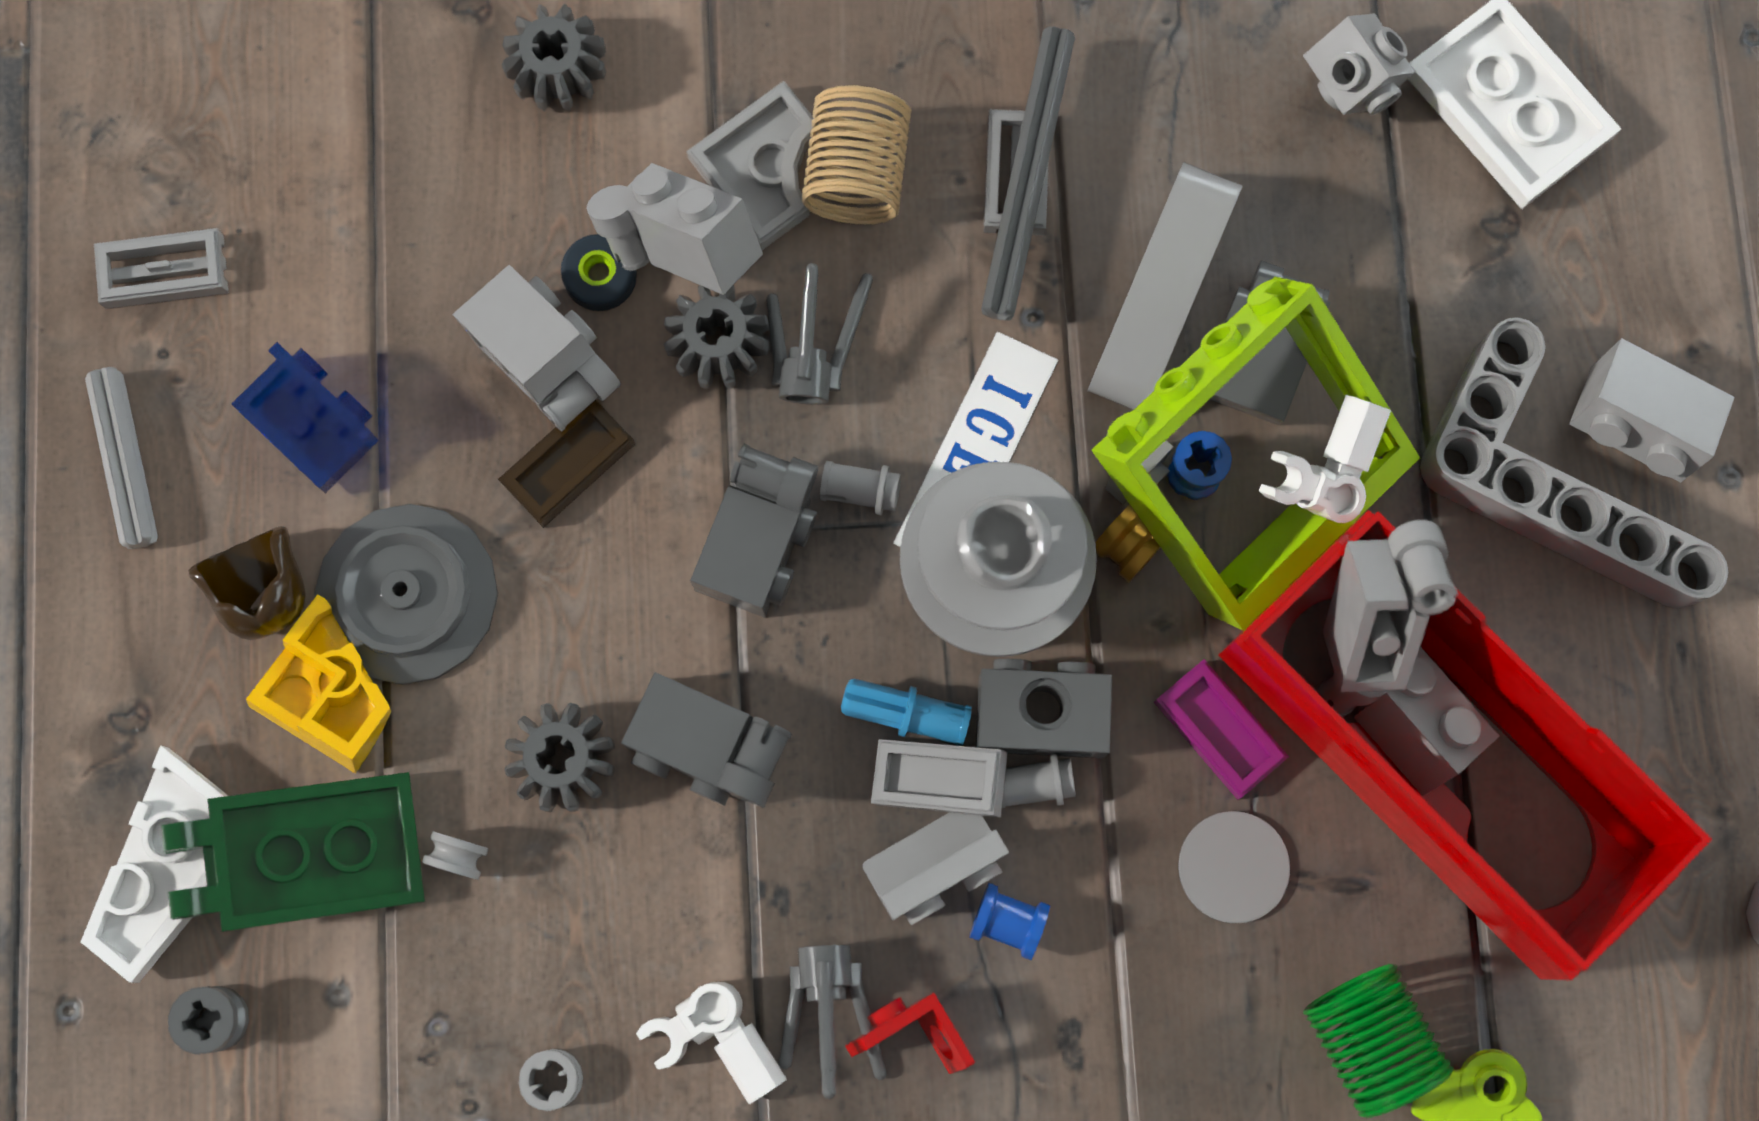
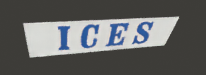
[893,332,1058,547]

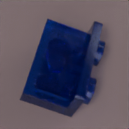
[231,342,379,494]

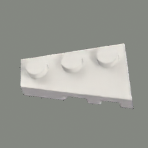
[81,745,228,983]

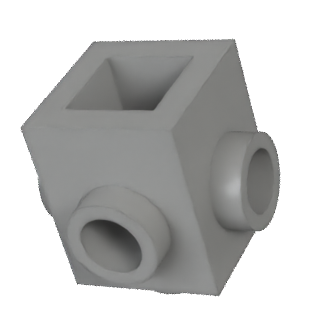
[1303,13,1416,115]

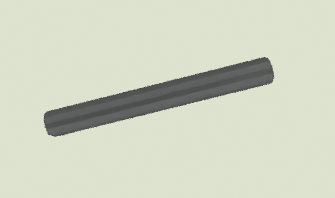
[981,26,1075,321]

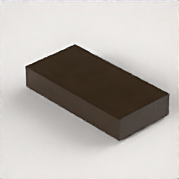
[498,400,635,528]

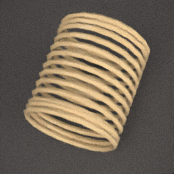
[802,85,911,224]

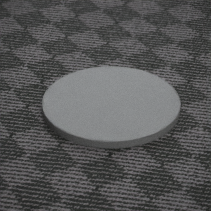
[1178,811,1290,923]

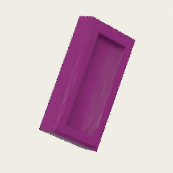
[1154,659,1289,800]

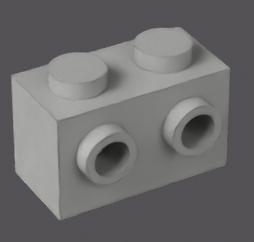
[1569,338,1735,483]

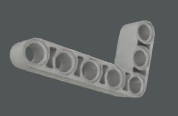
[1420,317,1729,609]

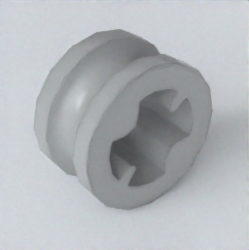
[422,831,489,880]
[518,1049,583,1111]

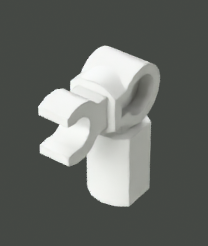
[1259,395,1391,523]
[636,982,787,1105]

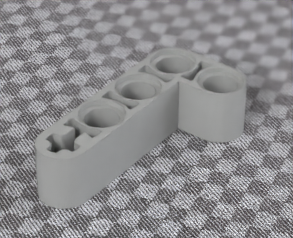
[1087,162,1242,410]

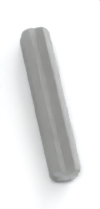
[85,367,158,549]

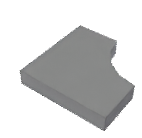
[686,81,821,250]

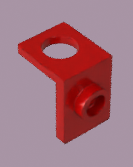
[845,993,975,1074]

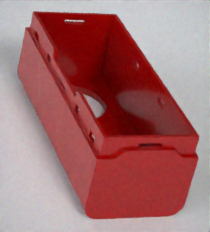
[1218,510,1712,981]

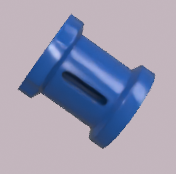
[1167,431,1232,500]
[969,883,1050,960]

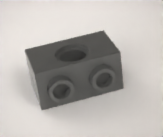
[976,659,1112,759]

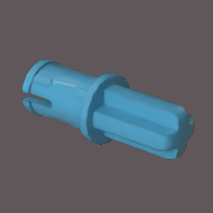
[841,679,972,746]

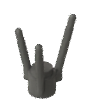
[767,263,873,405]
[779,945,887,1099]

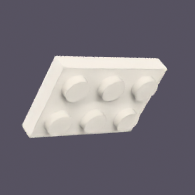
[1408,0,1621,209]

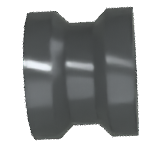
[168,986,249,1054]

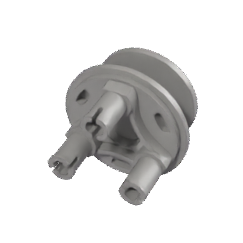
[900,462,1097,657]

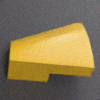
[246,594,391,774]

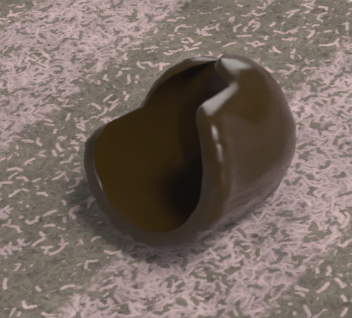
[188,526,306,640]

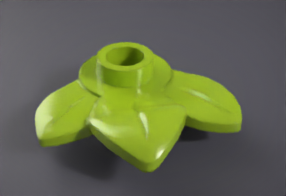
[1411,1049,1542,1121]

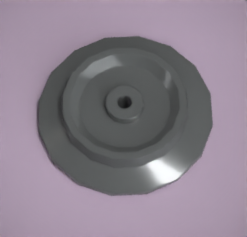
[314,504,498,685]

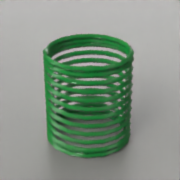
[1303,964,1454,1118]

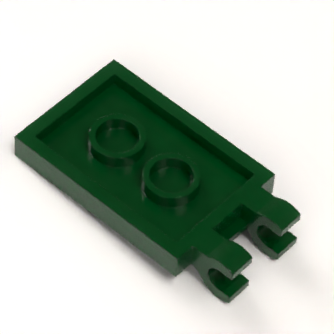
[161,772,425,932]

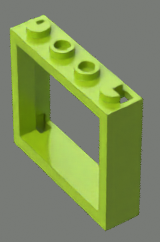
[1091,277,1420,631]

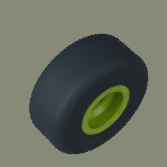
[561,234,637,311]

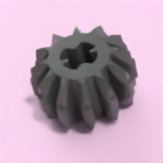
[502,3,606,112]
[664,285,769,389]
[505,703,615,812]

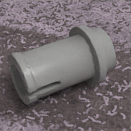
[820,461,901,515]
[1001,754,1076,809]

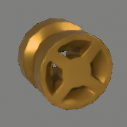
[1095,504,1161,583]

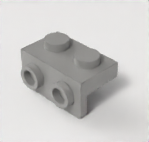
[863,813,1009,925]

